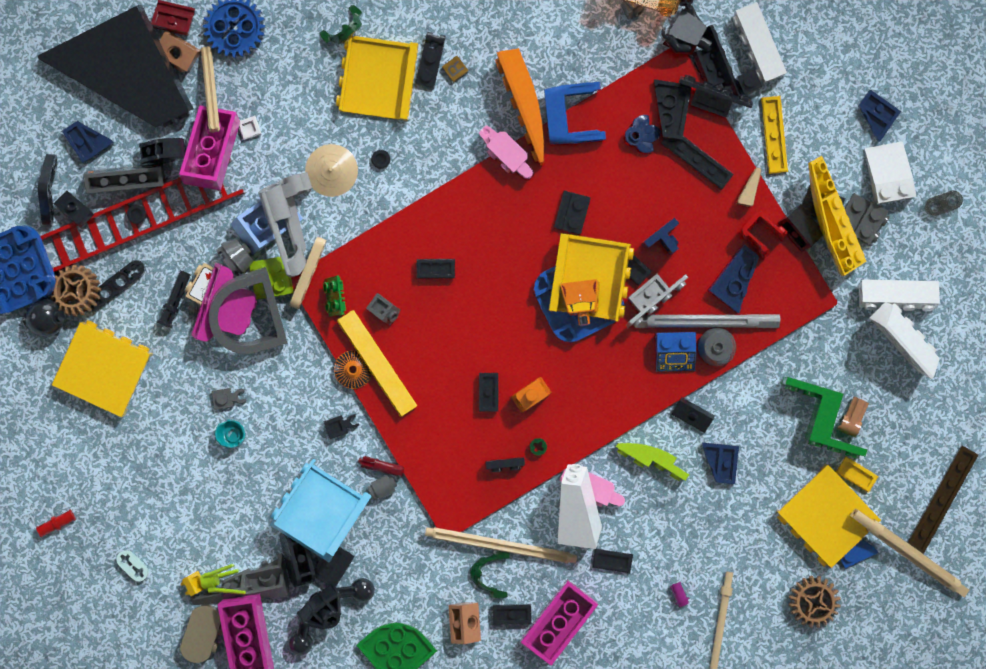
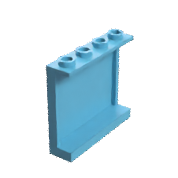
[270,459,371,562]

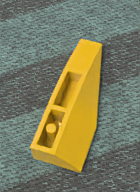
[808,156,867,276]

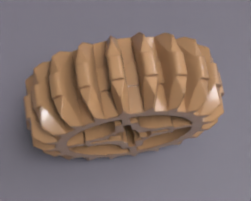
[50,265,102,317]
[789,576,841,628]

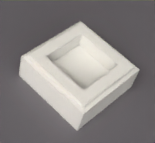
[239,116,262,140]

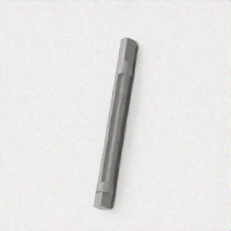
[635,314,780,328]

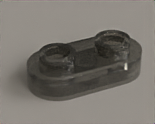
[924,190,963,216]

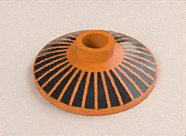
[334,350,372,389]

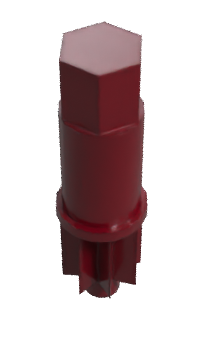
[358,456,404,477]

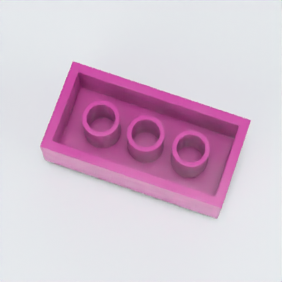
[179,105,240,191]
[520,579,599,666]
[217,594,274,669]

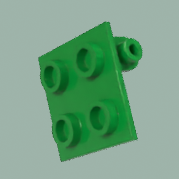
[323,276,346,317]

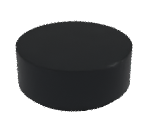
[371,150,391,169]
[127,205,147,224]

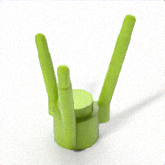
[200,564,246,595]

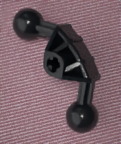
[288,578,375,656]

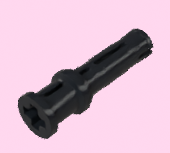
[156,270,191,329]

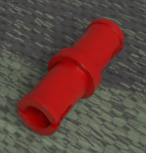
[36,509,76,538]

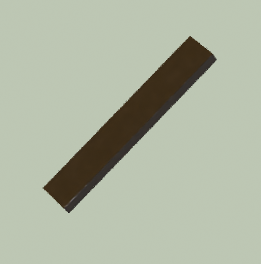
[907,445,979,554]

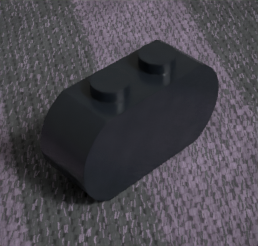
[139,138,186,164]
[279,532,316,588]

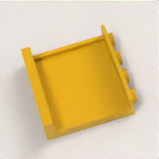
[336,34,419,121]
[549,234,634,321]
[52,320,153,417]
[776,464,881,568]

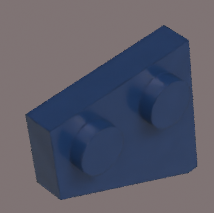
[62,121,114,163]
[701,442,739,484]

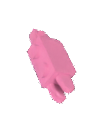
[479,125,533,179]
[560,470,625,507]

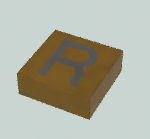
[442,56,469,83]

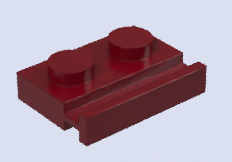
[151,0,196,36]

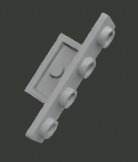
[626,274,688,328]

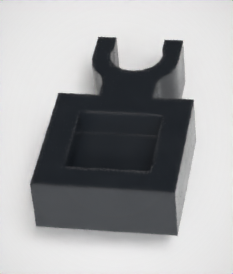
[323,414,359,440]

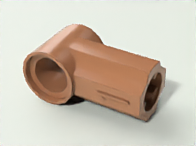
[837,396,869,438]

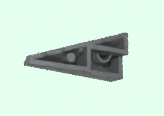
[190,553,289,605]

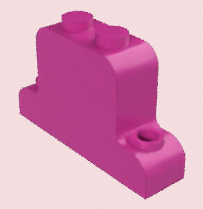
[191,262,257,341]

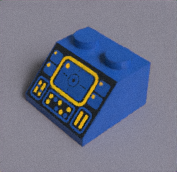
[655,332,696,372]

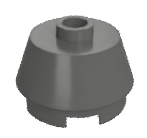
[216,239,254,277]
[698,328,736,366]

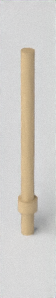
[710,571,733,669]

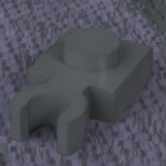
[211,388,247,410]

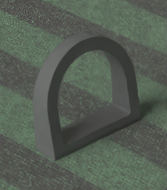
[208,267,287,354]

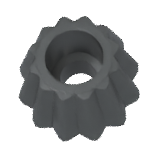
[621,0,647,20]

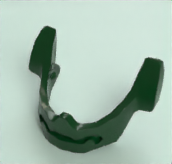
[319,5,362,45]
[471,550,510,598]

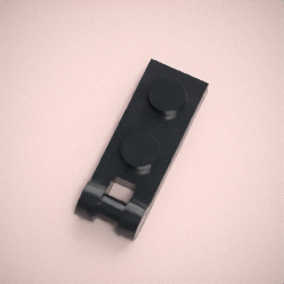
[416,32,446,88]

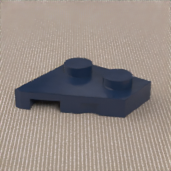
[858,90,901,142]

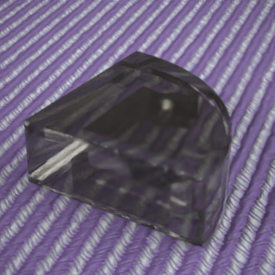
[189,302,199,322]

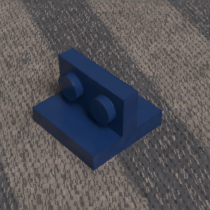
[641,217,679,255]

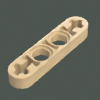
[290,237,327,309]

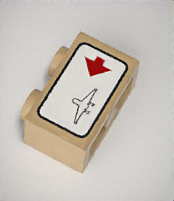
[185,263,214,305]

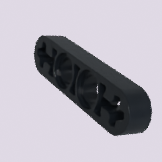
[85,260,146,312]

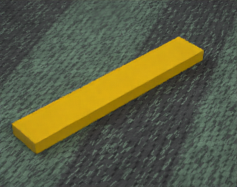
[337,310,417,417]

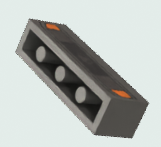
[84,163,165,194]

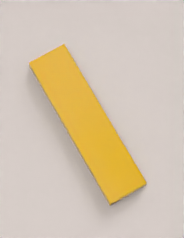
[761,96,788,174]

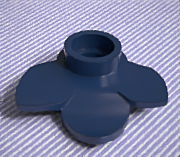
[624,115,662,153]

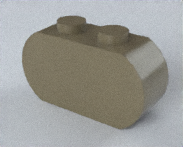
[180,604,223,663]

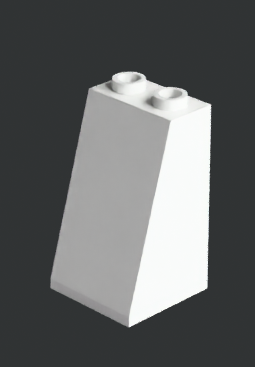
[557,464,602,549]

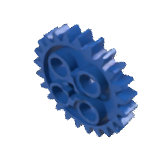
[203,0,266,58]

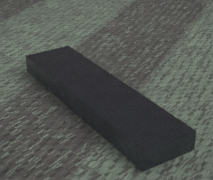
[661,136,734,190]

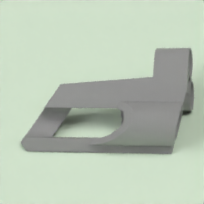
[258,172,312,277]

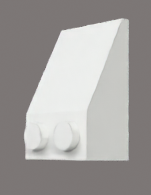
[865,142,916,204]

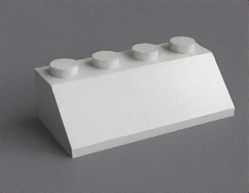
[870,302,940,379]

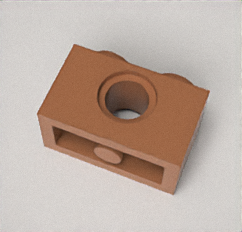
[160,31,201,72]
[448,602,481,644]

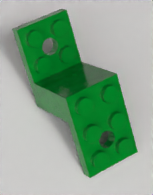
[781,377,868,459]

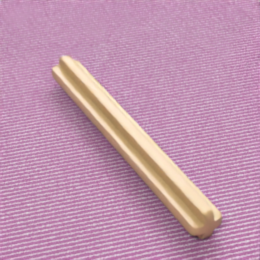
[201,46,220,133]

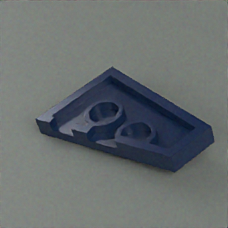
[708,244,759,314]

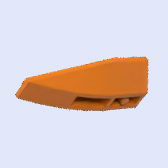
[495,48,544,166]

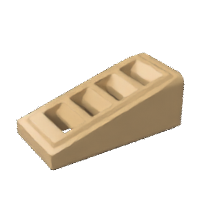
[736,168,761,207]

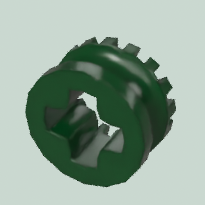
[530,438,547,455]

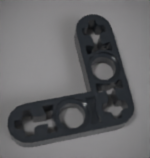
[37,154,58,226]

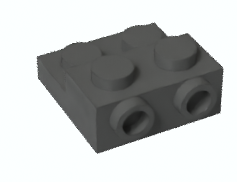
[845,193,889,245]

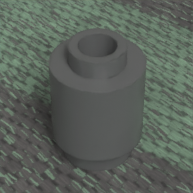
[368,475,397,500]

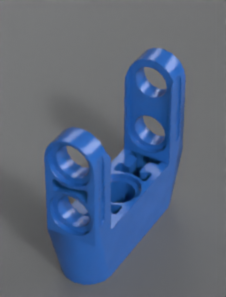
[544,82,606,145]

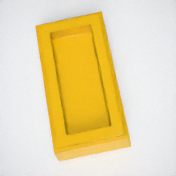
[836,456,879,493]

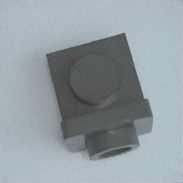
[366,293,401,325]

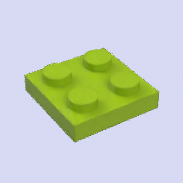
[250,256,293,300]

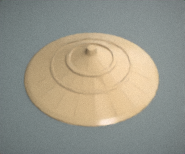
[305,144,358,197]

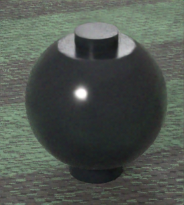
[23,299,65,337]

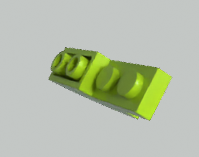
[615,442,690,482]

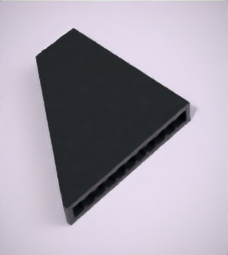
[37,5,194,128]

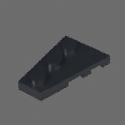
[654,79,692,142]

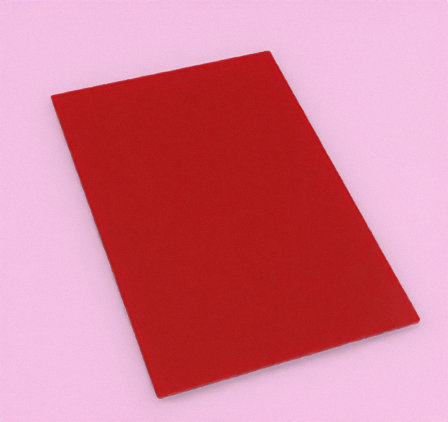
[291,48,837,532]

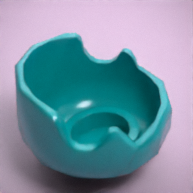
[214,420,246,449]

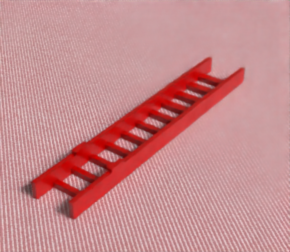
[40,158,245,273]

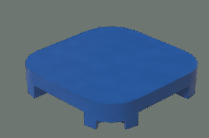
[0,225,56,314]
[534,266,624,342]

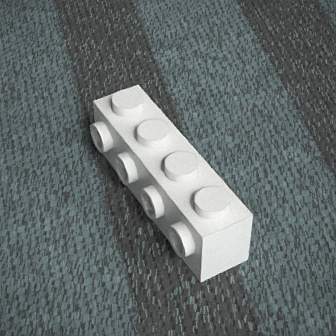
[733,2,787,84]
[859,280,940,311]

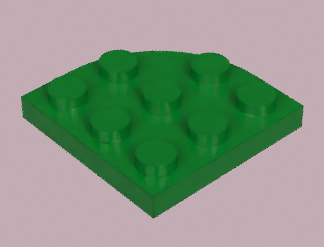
[356,622,438,669]

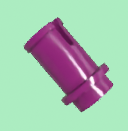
[669,581,690,607]

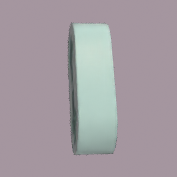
[116,550,149,581]

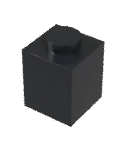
[735,69,762,95]

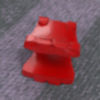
[741,211,788,259]

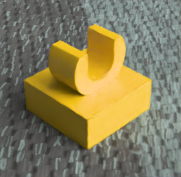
[180,571,204,596]

